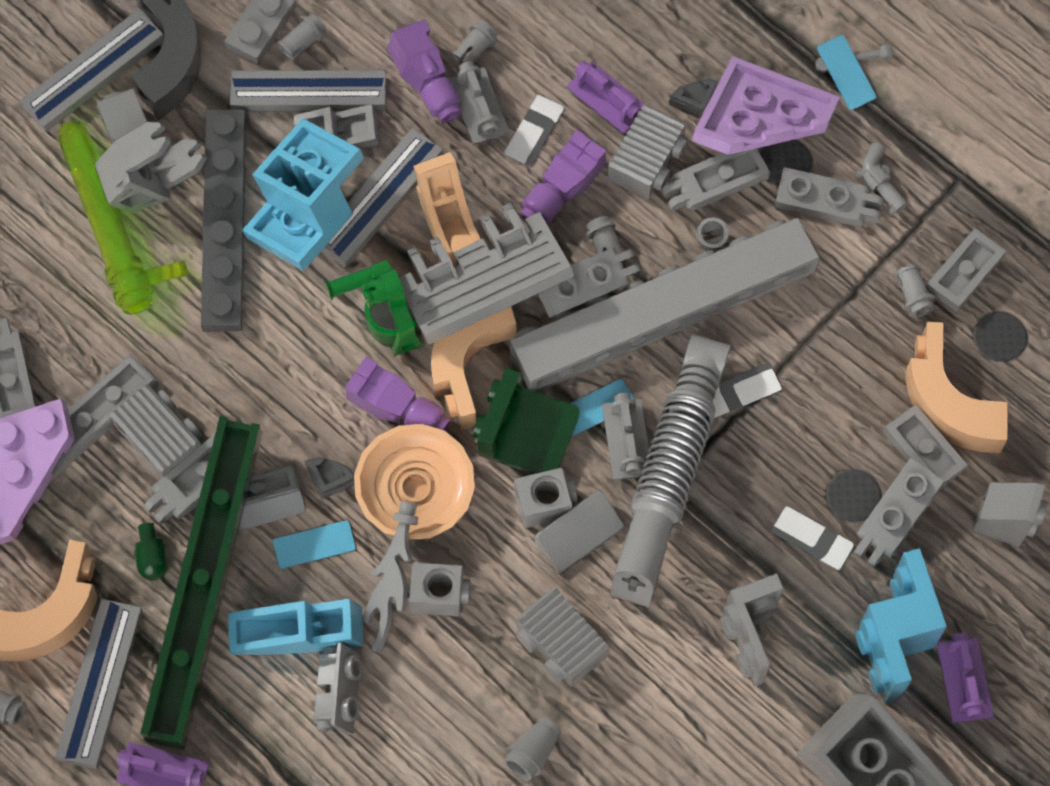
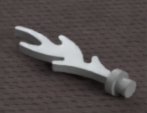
[363,501,419,652]

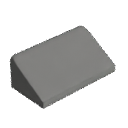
[239,466,305,531]
[535,489,625,575]

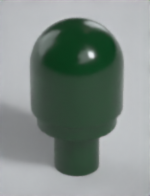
[134,523,169,581]

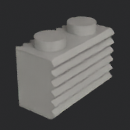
[608,104,689,199]
[110,385,202,478]
[516,587,609,687]

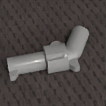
[854,142,908,215]

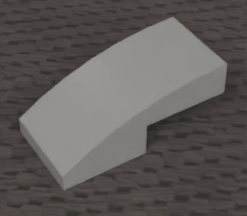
[294,104,381,149]

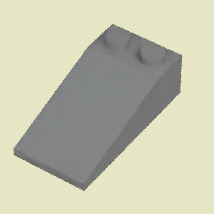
[797,694,954,786]

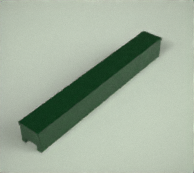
[140,416,263,750]

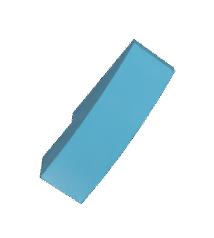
[228,598,364,655]

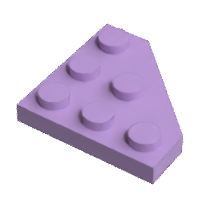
[692,56,840,155]
[0,398,75,544]

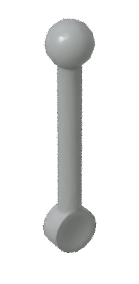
[815,44,894,73]

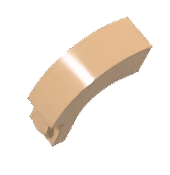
[413,152,481,267]
[431,306,516,430]
[905,322,1007,453]
[0,540,98,662]

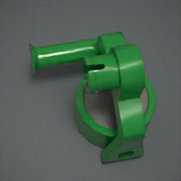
[324,260,424,357]

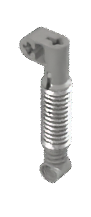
[610,334,731,607]

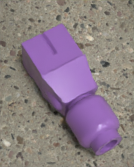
[387,19,462,123]
[519,130,606,225]
[345,356,451,432]

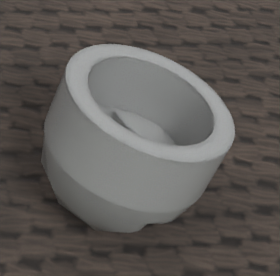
[696,217,729,250]

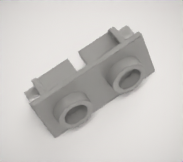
[449,61,510,145]
[602,393,651,481]
[313,643,362,735]

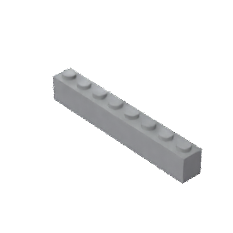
[510,217,819,392]

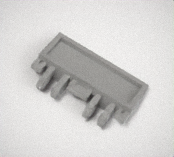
[399,203,574,345]

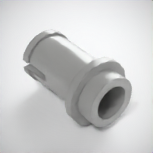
[277,14,326,62]
[451,20,498,64]
[586,216,626,263]
[895,264,936,318]
[0,690,27,726]

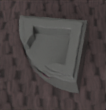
[669,79,719,118]
[304,457,355,500]

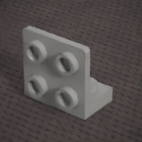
[720,574,783,687]

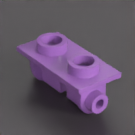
[566,60,645,135]
[936,633,994,724]
[116,742,209,786]

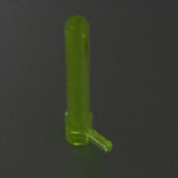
[58,121,188,315]

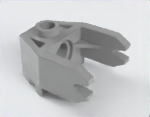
[95,122,207,213]

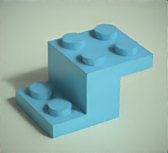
[242,118,364,271]
[856,548,947,704]

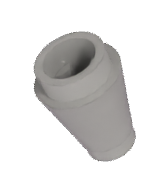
[504,717,561,781]

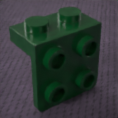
[473,368,580,474]

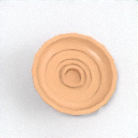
[354,424,475,540]

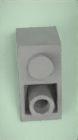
[972,483,1048,547]

